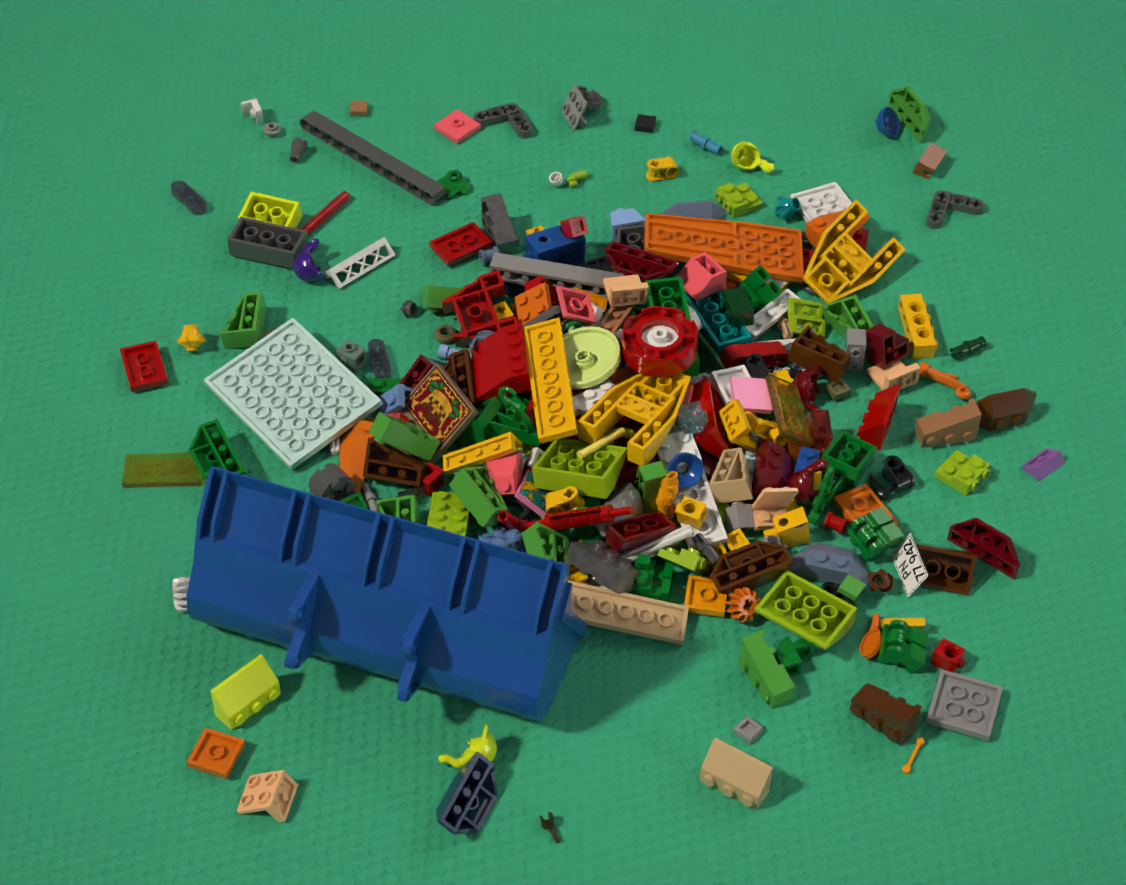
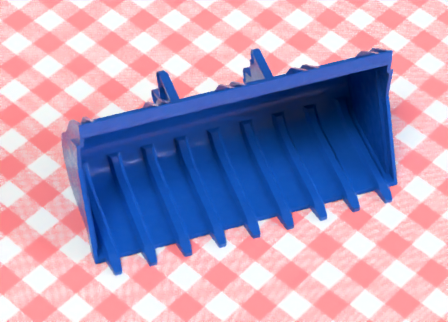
[186,466,589,721]

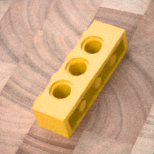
[898,293,938,359]

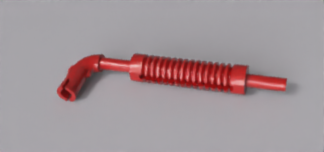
[498,504,633,532]

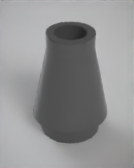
[290,138,308,163]

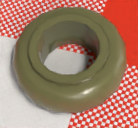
[434,325,457,344]

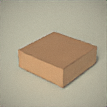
[350,101,368,116]

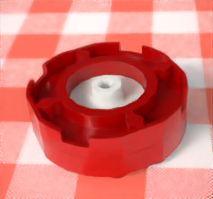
[621,306,698,378]

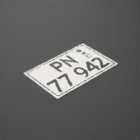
[891,533,928,597]

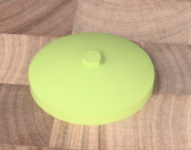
[563,327,622,390]

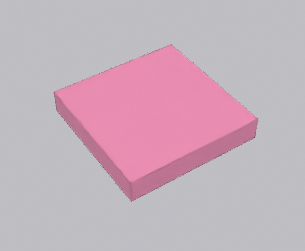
[730,376,772,414]

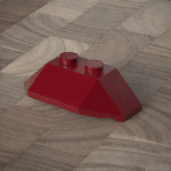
[605,241,679,281]
[752,437,795,498]
[947,517,1020,580]

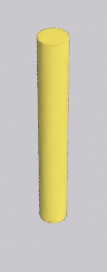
[577,427,626,459]

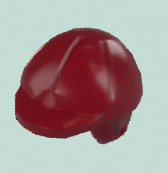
[792,365,824,418]
[788,459,829,506]

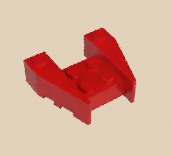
[442,270,518,347]

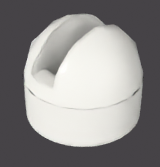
[549,172,564,187]

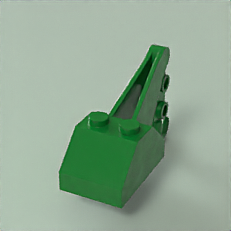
[453,386,540,448]
[807,431,877,525]

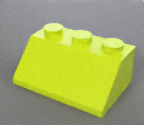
[238,192,302,228]
[210,654,281,730]

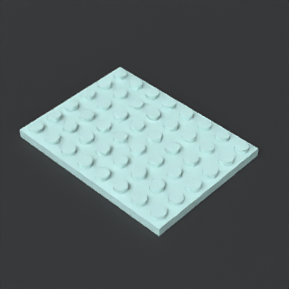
[204,318,383,470]

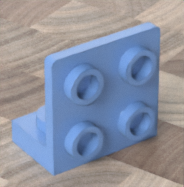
[477,527,527,553]

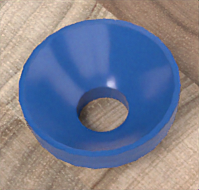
[876,107,900,138]
[668,452,703,488]

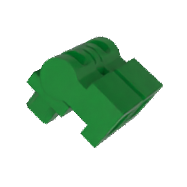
[736,265,783,315]
[847,507,905,561]
[631,555,674,602]
[876,620,928,674]

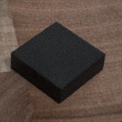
[635,114,656,133]

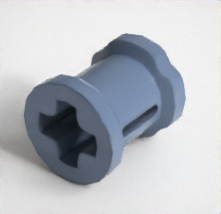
[479,246,500,265]

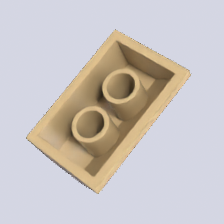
[700,738,773,810]

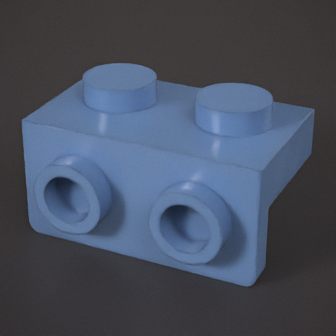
[376,384,413,415]

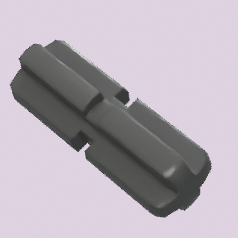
[692,533,720,565]

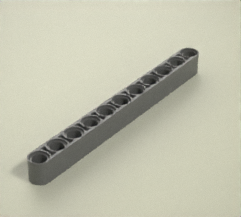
[300,111,446,205]

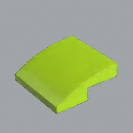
[787,298,826,337]

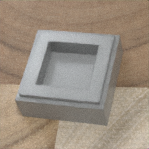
[733,716,764,745]

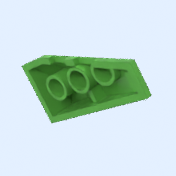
[421,286,463,312]

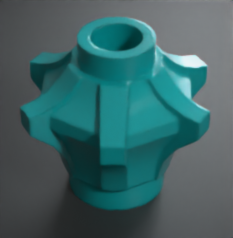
[774,196,801,222]

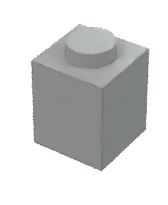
[724,501,755,532]

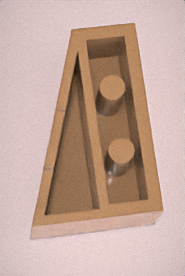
[914,398,982,448]

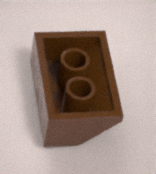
[916,542,977,595]

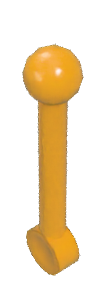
[902,737,925,774]

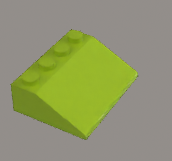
[532,438,627,499]
[754,570,857,650]

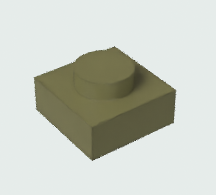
[825,378,851,401]

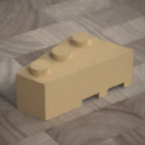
[709,448,753,503]

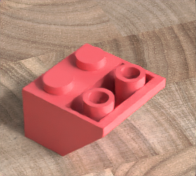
[677,252,727,301]

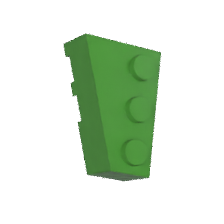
[220,292,267,349]
[368,412,440,461]
[634,461,669,514]
[449,466,508,527]

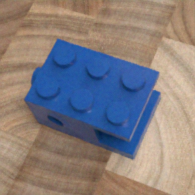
[522,225,586,266]

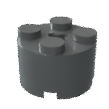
[308,463,356,501]

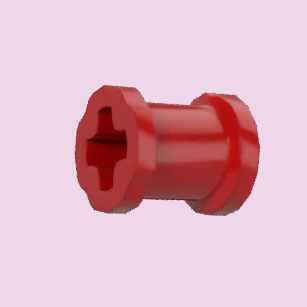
[823,511,849,535]

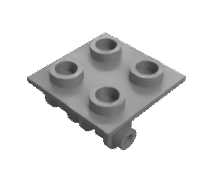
[561,84,588,131]

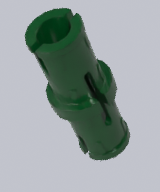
[950,336,987,359]

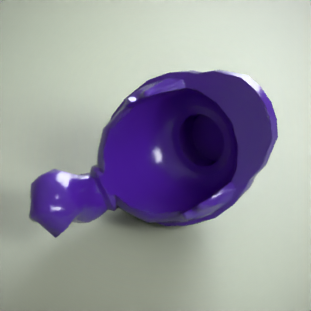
[293,238,324,282]

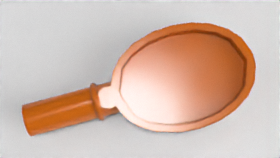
[859,613,882,659]

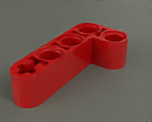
[720,341,790,369]

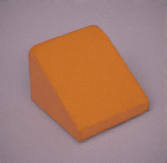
[784,431,806,460]

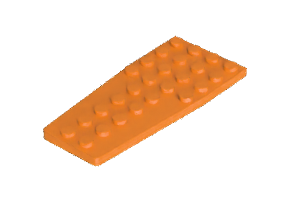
[644,213,804,283]

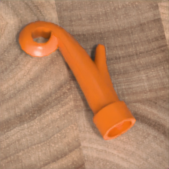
[919,361,972,400]

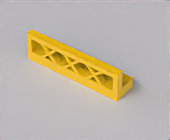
[443,432,522,475]

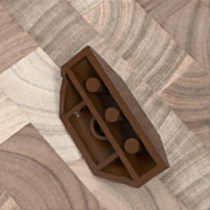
[443,348,481,405]
[976,388,1037,432]
[710,541,794,594]

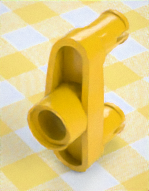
[745,411,793,446]

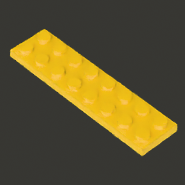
[523,318,578,444]

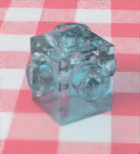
[677,401,708,434]

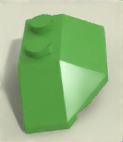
[888,86,932,144]

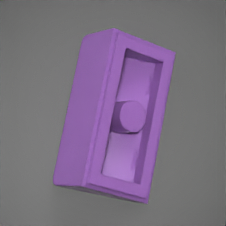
[1021,448,1064,481]

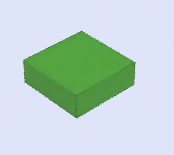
[837,574,866,601]

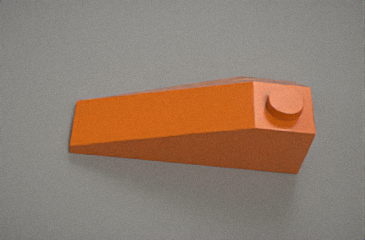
[805,210,870,247]
[339,420,373,494]

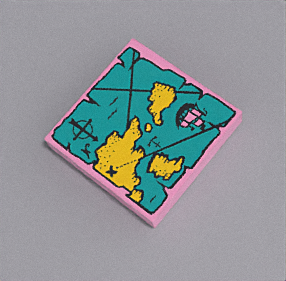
[514,469,553,518]

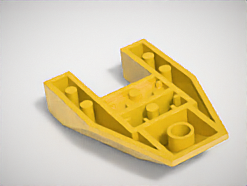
[802,199,906,304]
[578,373,691,466]

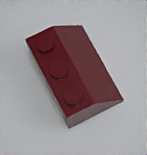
[605,510,677,554]

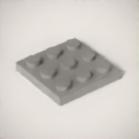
[926,669,1003,741]

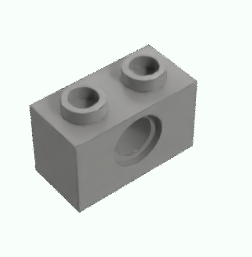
[844,328,866,371]

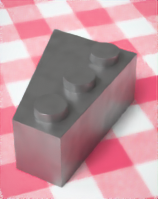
[481,193,520,255]
[564,540,638,593]

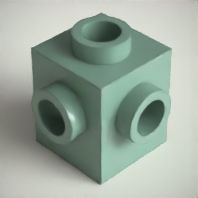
[336,340,367,373]

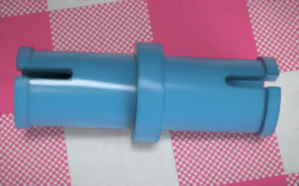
[689,131,723,155]

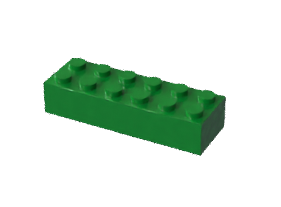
[645,277,699,376]

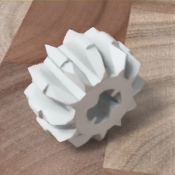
[172,577,190,612]

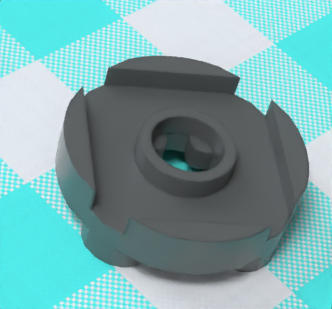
[577,86,603,111]

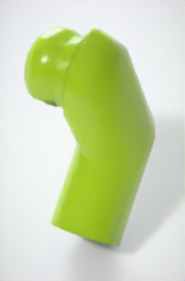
[567,170,588,187]

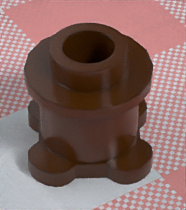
[868,569,894,592]

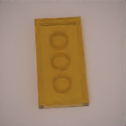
[765,374,812,447]
[122,453,202,488]

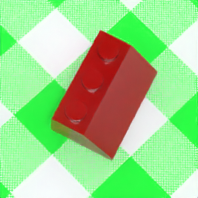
[857,385,900,451]

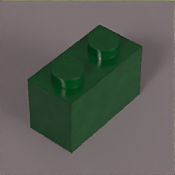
[720,287,754,328]

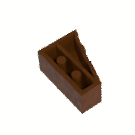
[788,325,850,382]
[363,436,427,487]
[850,683,922,746]

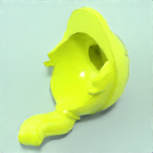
[731,141,775,173]
[438,723,497,769]

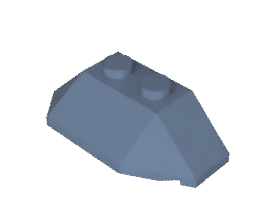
[659,200,727,220]
[787,542,869,593]

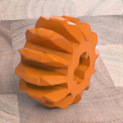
[725,587,760,622]

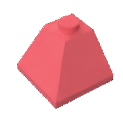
[556,286,596,324]
[483,451,522,495]

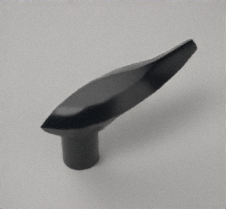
[869,475,895,501]

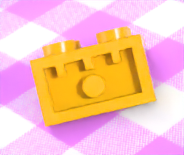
[719,398,757,452]

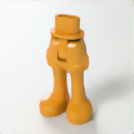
[656,471,679,522]

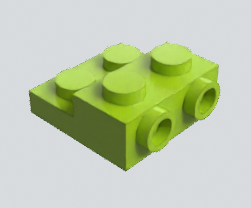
[715,183,763,218]
[934,450,990,496]
[658,547,710,575]

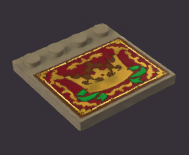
[396,362,479,465]

